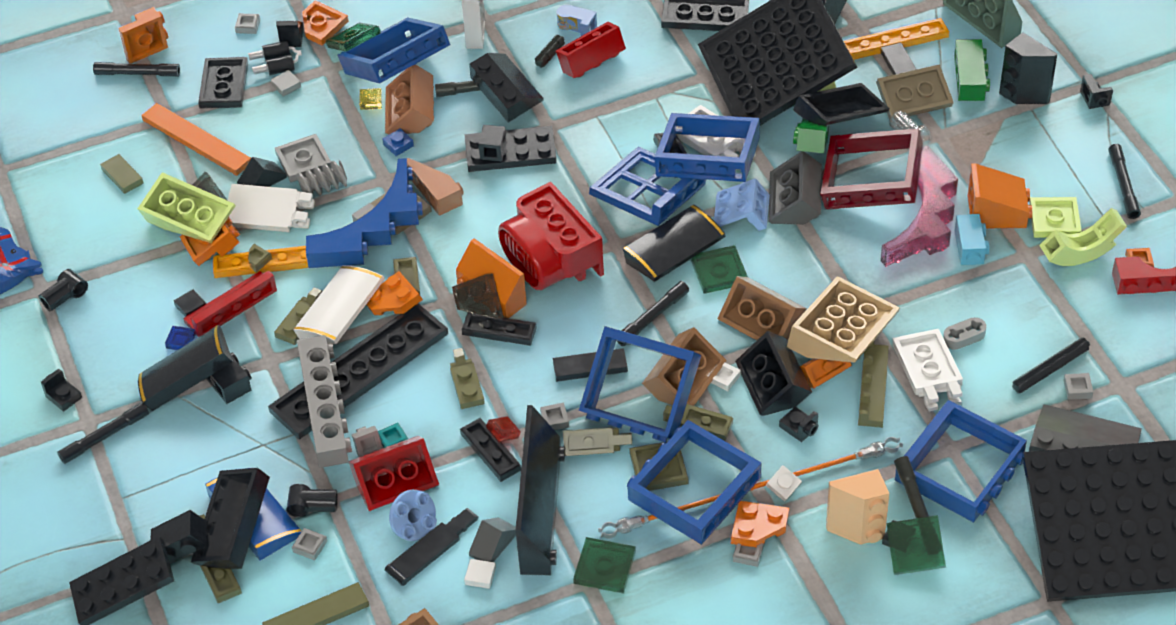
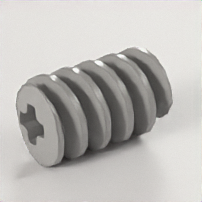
[297,160,347,196]

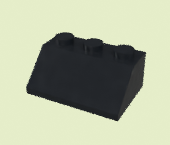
[999,33,1058,104]
[469,53,544,123]
[735,331,812,416]

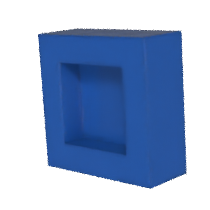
[382,128,414,156]

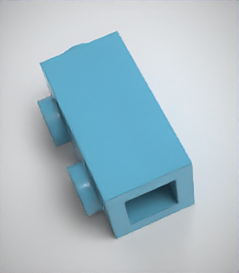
[954,214,989,265]

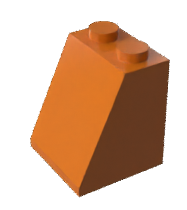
[967,163,1032,229]

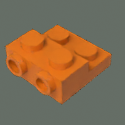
[118,7,169,64]
[180,217,240,266]

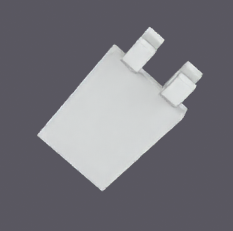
[676,105,756,170]
[227,184,315,232]
[892,329,963,412]

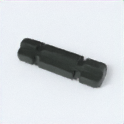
[534,35,565,68]

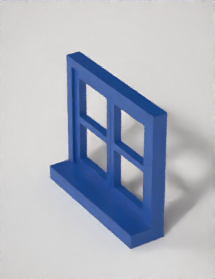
[589,147,706,226]

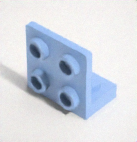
[714,178,770,231]

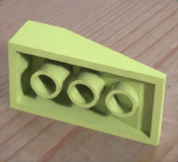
[137,172,236,243]

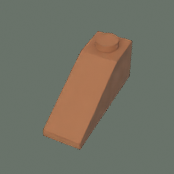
[407,158,464,216]

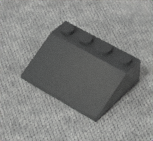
[1029,404,1142,452]

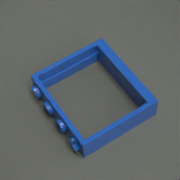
[337,17,451,84]
[655,113,760,182]
[578,326,701,443]
[895,400,1027,523]
[627,420,762,545]

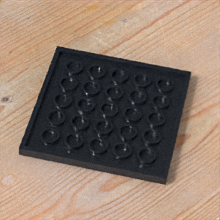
[698,0,858,125]
[1022,440,1176,602]

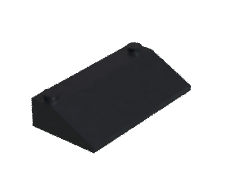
[516,405,565,575]

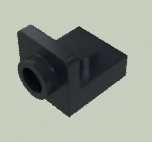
[1080,74,1113,109]
[41,369,82,412]
[779,406,819,442]

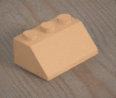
[826,469,889,545]

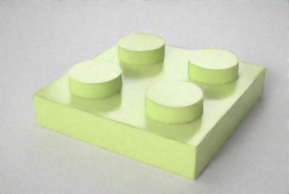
[1029,197,1082,238]

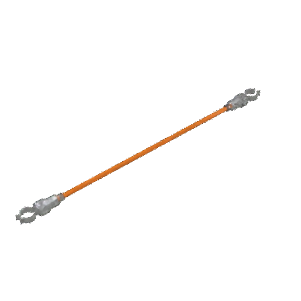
[598,437,903,539]

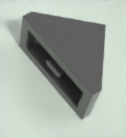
[469,517,516,562]

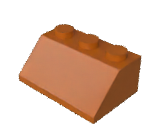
[456,238,527,318]

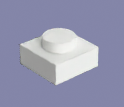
[766,465,802,502]

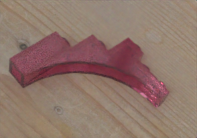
[881,145,958,267]

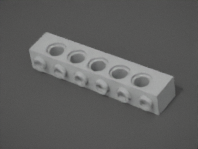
[297,335,352,468]

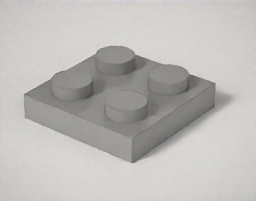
[275,134,331,183]

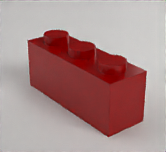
[556,22,626,78]

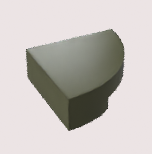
[248,244,272,273]

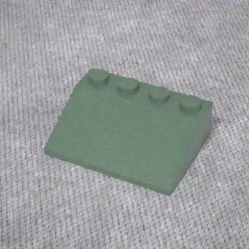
[943,0,1023,48]

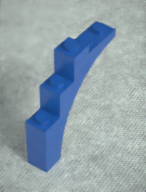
[306,158,423,268]

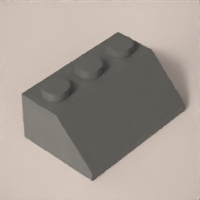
[769,151,822,225]

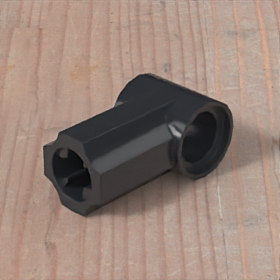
[38,269,88,312]
[286,484,338,517]

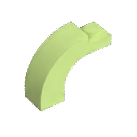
[1040,208,1127,266]

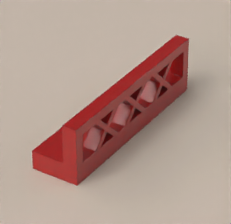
[183,270,277,337]

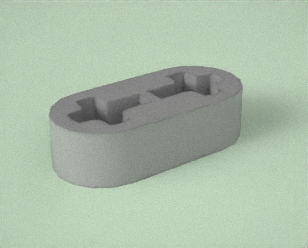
[943,317,986,350]

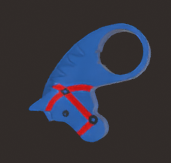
[0,227,43,294]

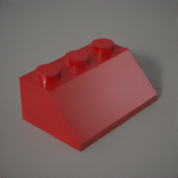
[348,436,439,511]

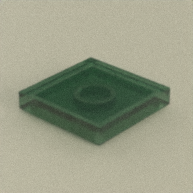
[325,22,381,51]
[690,245,748,294]
[886,515,946,575]
[573,537,636,593]

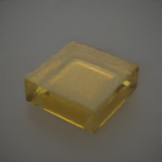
[359,88,382,110]

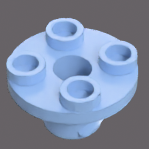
[389,489,437,541]

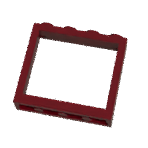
[820,128,923,210]

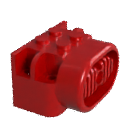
[498,181,604,291]

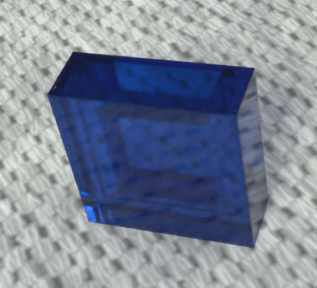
[165,325,196,350]

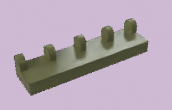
[858,341,889,428]

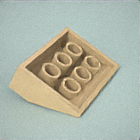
[787,276,900,363]

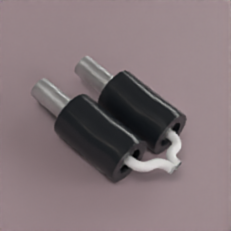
[248,40,302,75]

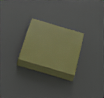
[629,442,689,491]

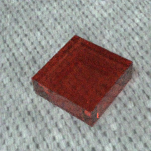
[486,416,521,442]

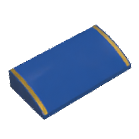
[205,468,302,561]

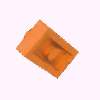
[800,359,852,388]

